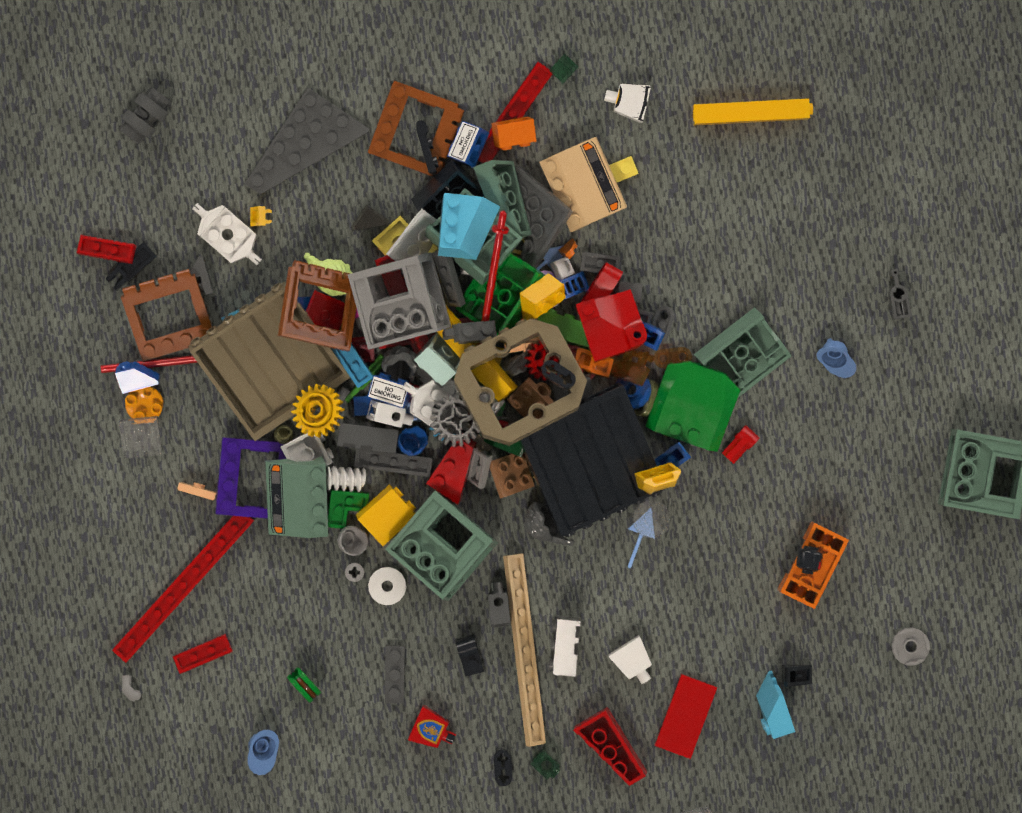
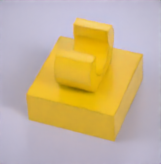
[250,206,272,227]

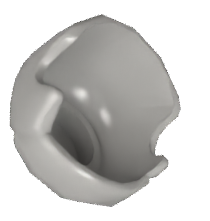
[337,525,369,556]

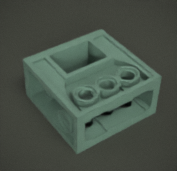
[938,429,1022,520]
[385,491,498,601]

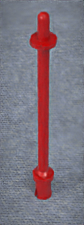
[480,211,509,344]

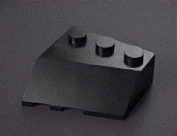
[411,160,485,220]

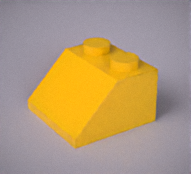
[520,273,566,321]

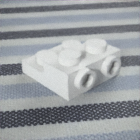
[281,433,334,466]

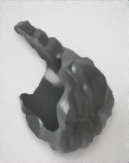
[381,346,420,382]
[524,502,575,546]

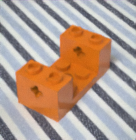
[777,521,849,609]

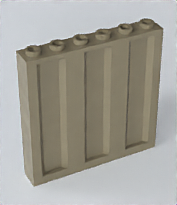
[188,281,351,441]

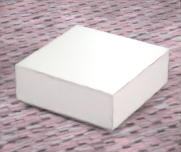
[550,257,575,281]

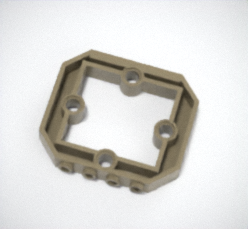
[454,318,587,446]

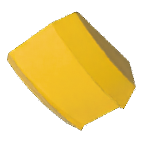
[634,462,681,494]

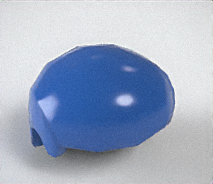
[398,426,428,456]

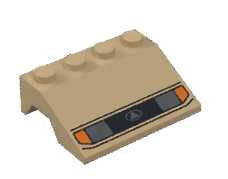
[540,137,627,232]

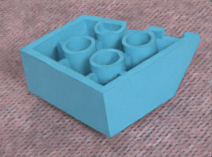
[438,193,500,260]
[756,671,795,739]

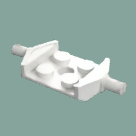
[192,203,262,266]
[402,380,475,434]

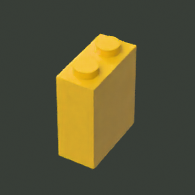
[356,484,416,546]

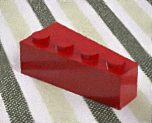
[573,707,647,786]

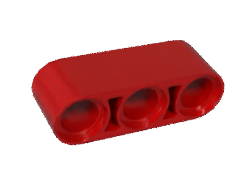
[580,262,623,303]

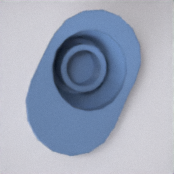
[817,338,856,378]
[248,730,279,775]

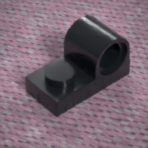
[455,634,484,677]

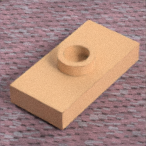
[177,482,217,500]

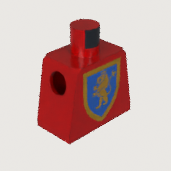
[408,705,456,748]

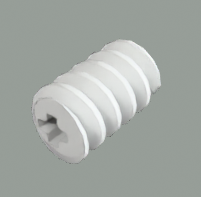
[326,466,366,492]

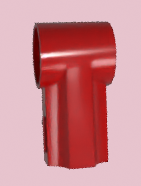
[721,425,760,464]

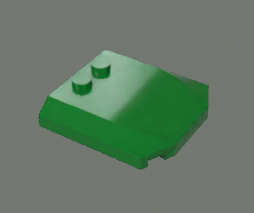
[645,361,740,452]

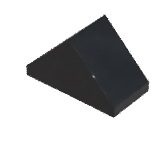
[782,665,812,687]

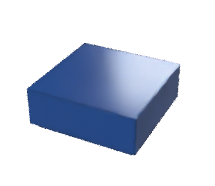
[353,396,374,416]

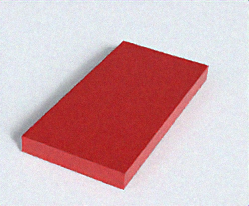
[655,674,717,759]

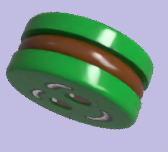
[287,667,321,703]

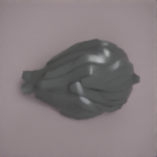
[499,351,529,384]

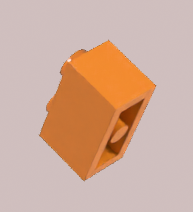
[491,116,536,150]

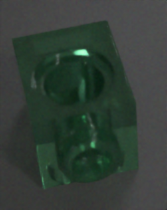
[530,748,560,780]

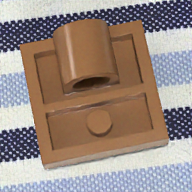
[507,377,554,419]
[490,453,534,499]

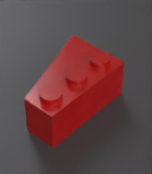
[426,433,477,505]

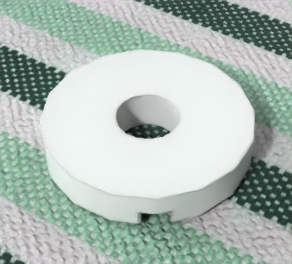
[368,567,407,605]

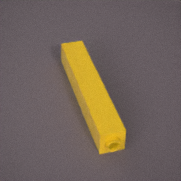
[692,99,813,125]
[437,305,518,402]

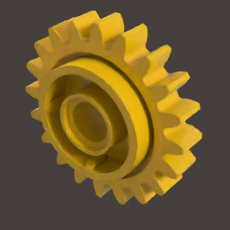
[291,384,345,438]

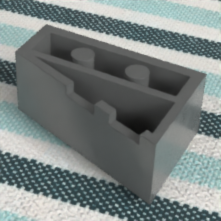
[337,419,399,453]

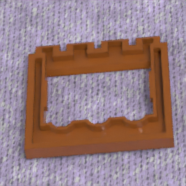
[367,81,464,177]
[278,260,357,352]
[121,269,213,361]

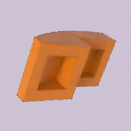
[575,347,614,379]

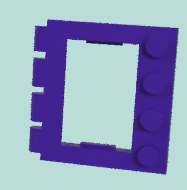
[215,437,287,519]

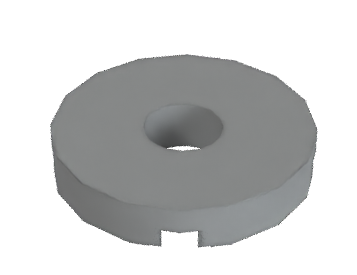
[891,627,930,666]

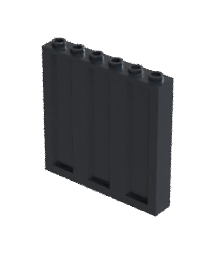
[519,382,665,537]

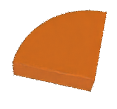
[558,238,578,259]

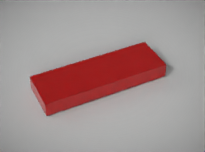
[76,235,136,264]
[173,634,233,674]

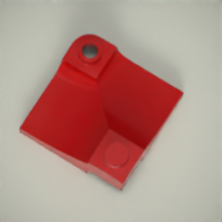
[576,289,647,363]

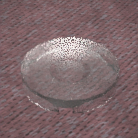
[632,500,671,538]

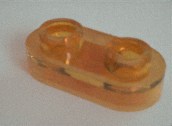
[653,347,692,368]

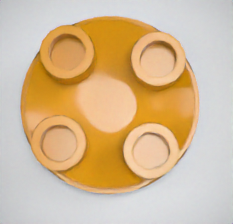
[125,386,163,423]

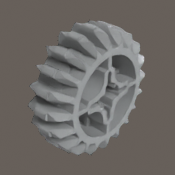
[430,394,480,447]

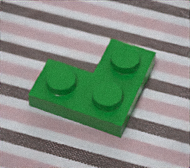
[327,488,369,529]

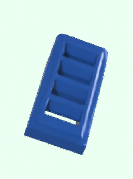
[560,271,589,300]

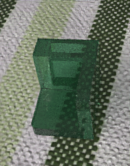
[550,54,579,85]

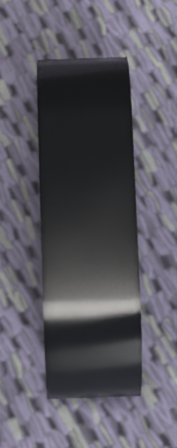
[541,360,576,390]
[494,749,512,786]

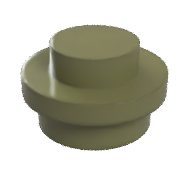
[274,425,293,444]

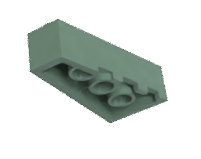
[473,160,531,238]

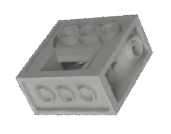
[348,252,452,350]

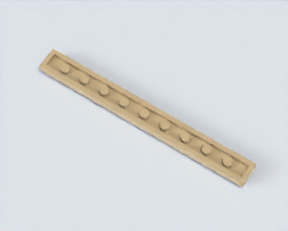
[503,553,546,747]

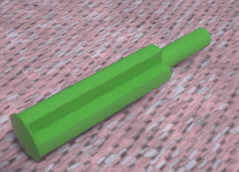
[345,354,384,403]

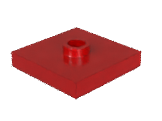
[306,290,345,330]

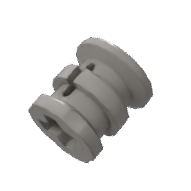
[345,563,364,582]

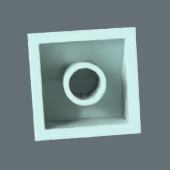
[414,332,460,386]

